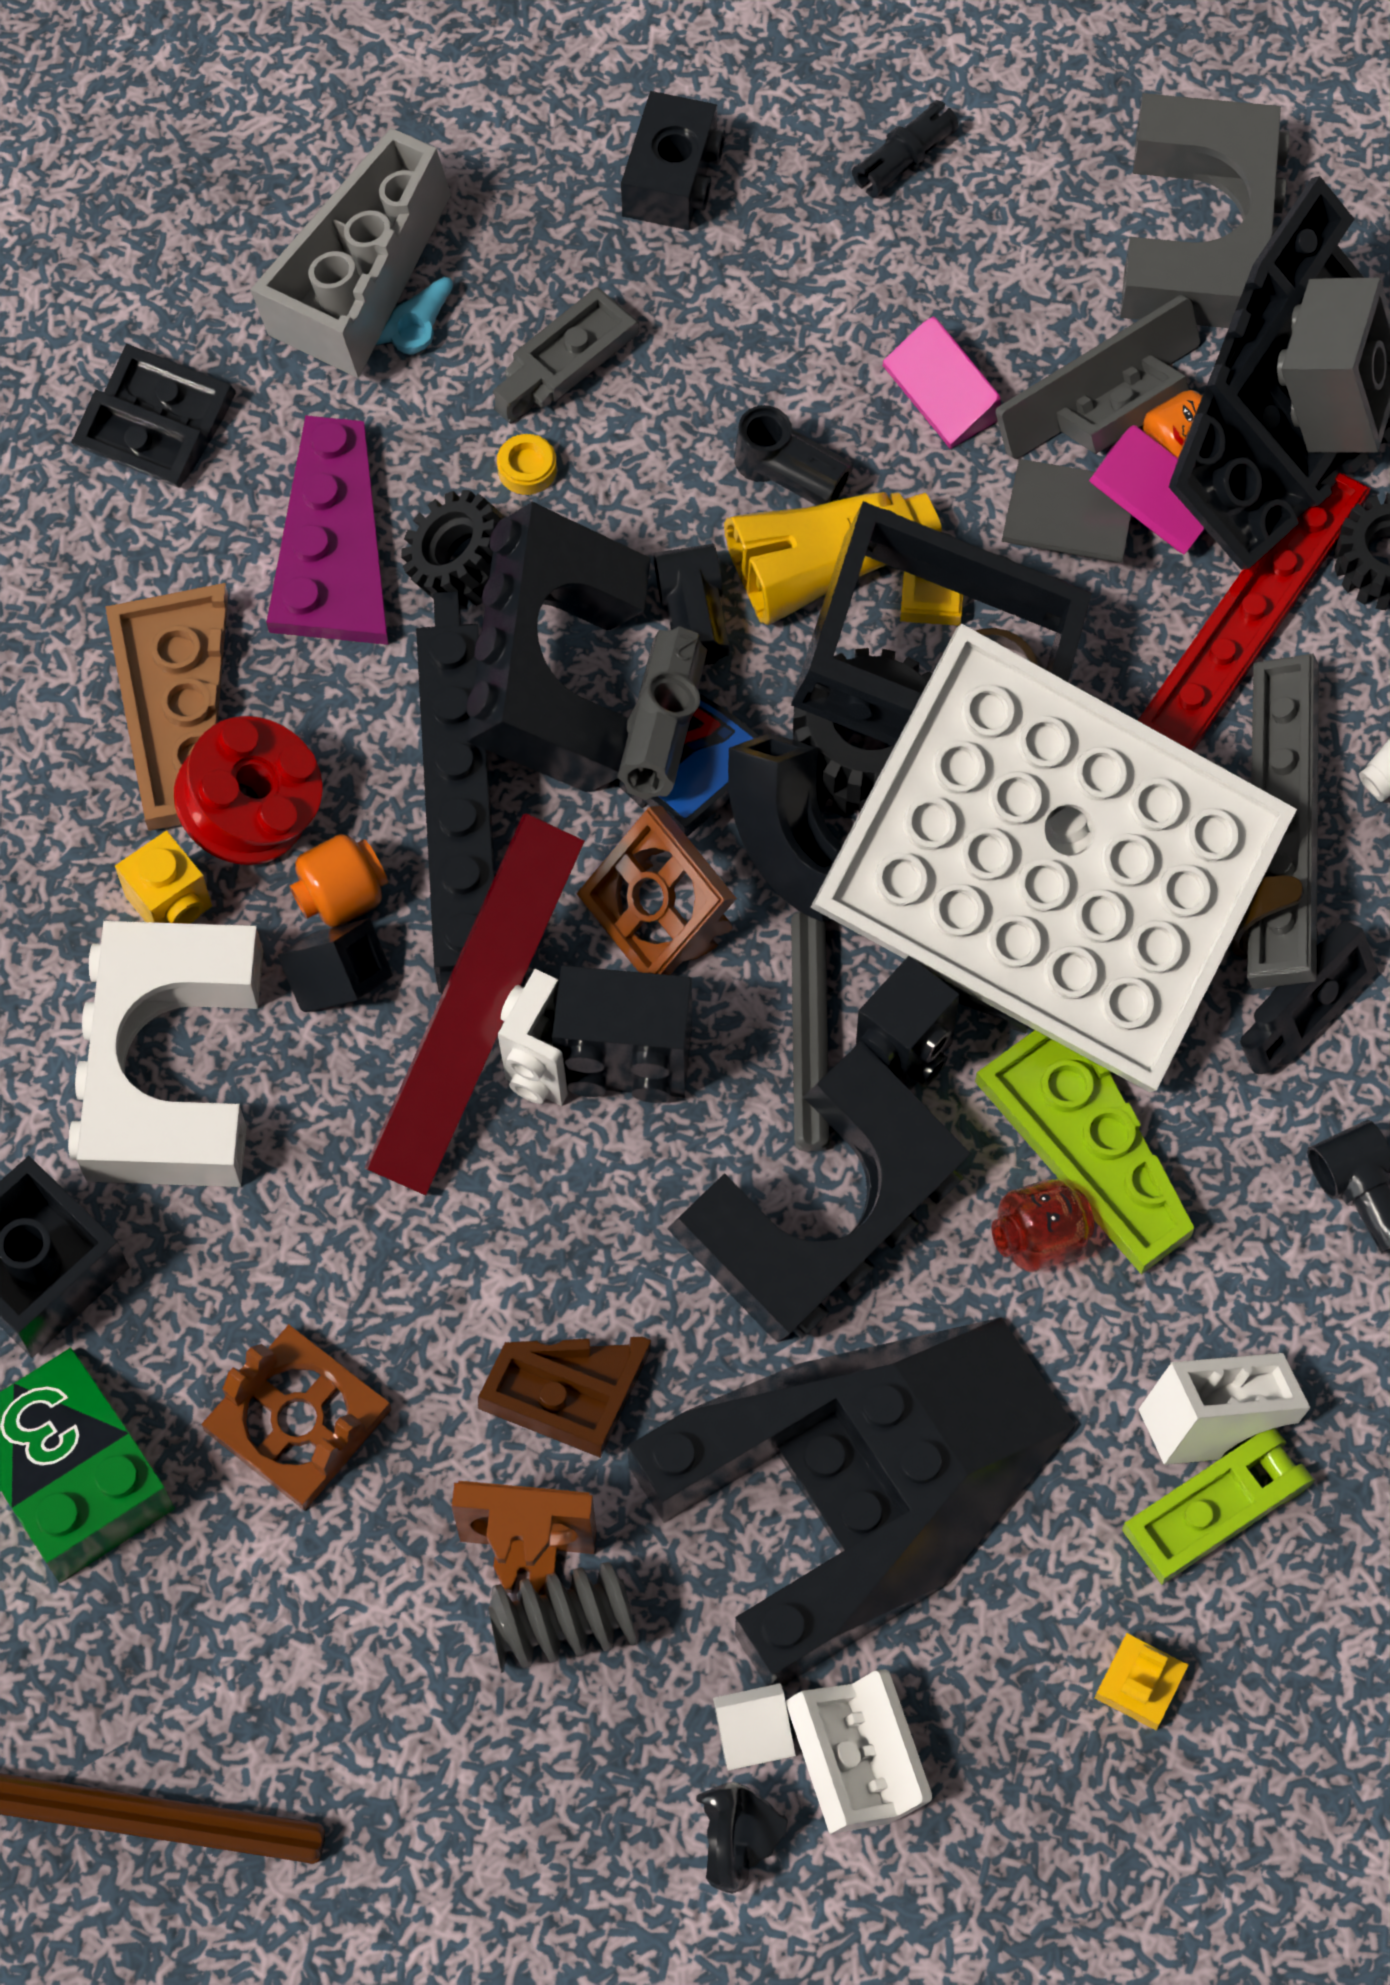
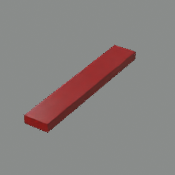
[1137,473,1371,752]

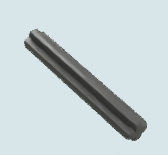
[791,912,830,1152]

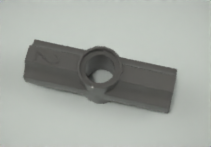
[617,626,708,800]

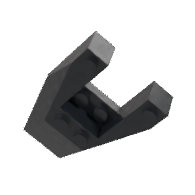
[627,1317,1075,1687]

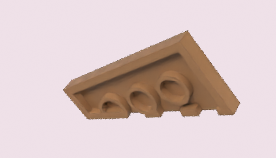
[105,583,228,831]

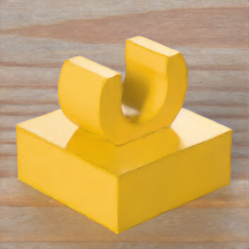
[1095,1633,1188,1730]

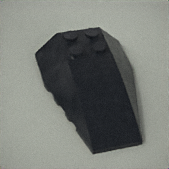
[1168,176,1390,570]

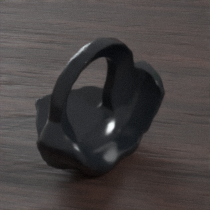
[696,1782,788,1894]

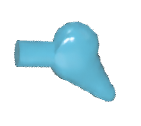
[376,277,453,355]

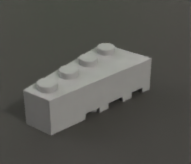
[250,128,451,379]

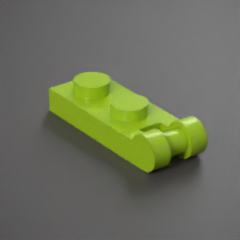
[1122,1428,1315,1585]

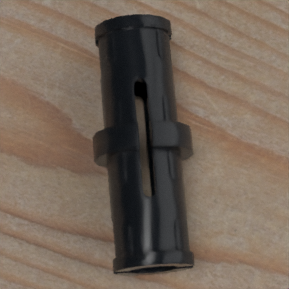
[852,100,959,198]

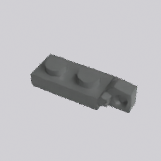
[493,287,639,424]

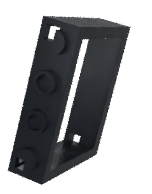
[791,501,1092,746]

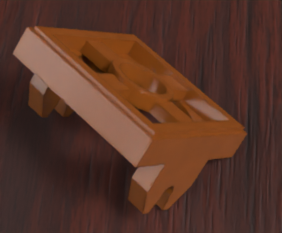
[576,806,737,975]
[201,1324,392,1511]
[451,1481,597,1595]

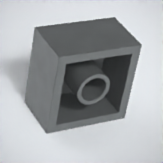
[1277,277,1390,452]

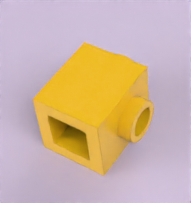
[115,830,212,924]

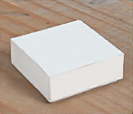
[713,1683,796,1771]

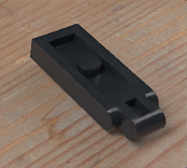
[1240,920,1378,1074]

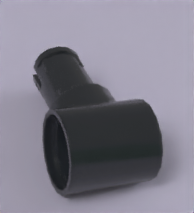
[1307,1119,1390,1255]

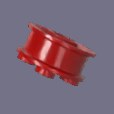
[174,716,323,865]

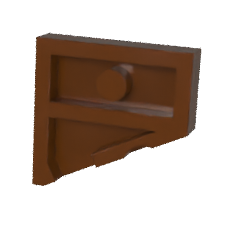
[478,1337,651,1458]

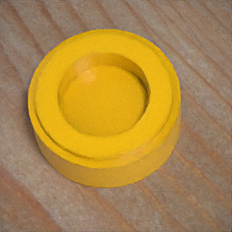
[497,434,557,495]

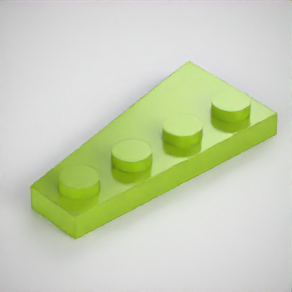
[975,1030,1194,1275]

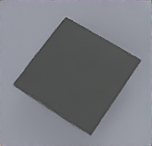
[1002,459,1131,562]

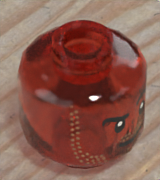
[991,1179,1094,1272]

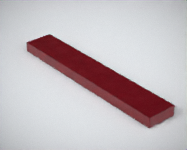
[364,814,585,1196]

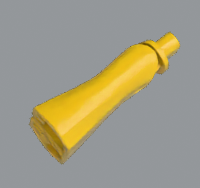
[724,492,942,625]

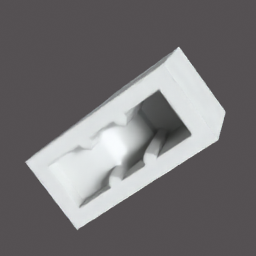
[1138,1353,1310,1465]

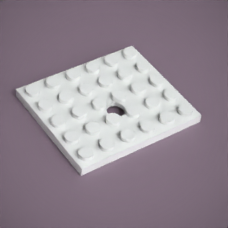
[810,623,1297,1092]

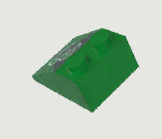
[0,1347,175,1583]

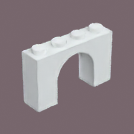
[68,921,263,1187]

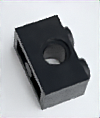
[621,91,726,230]

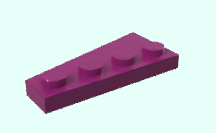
[266,415,389,645]

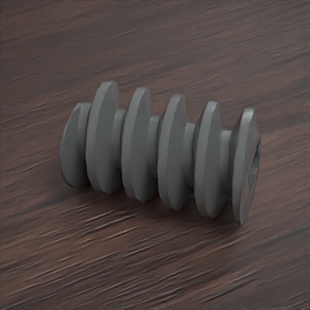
[488,1562,636,1673]

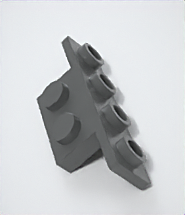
[995,295,1200,459]

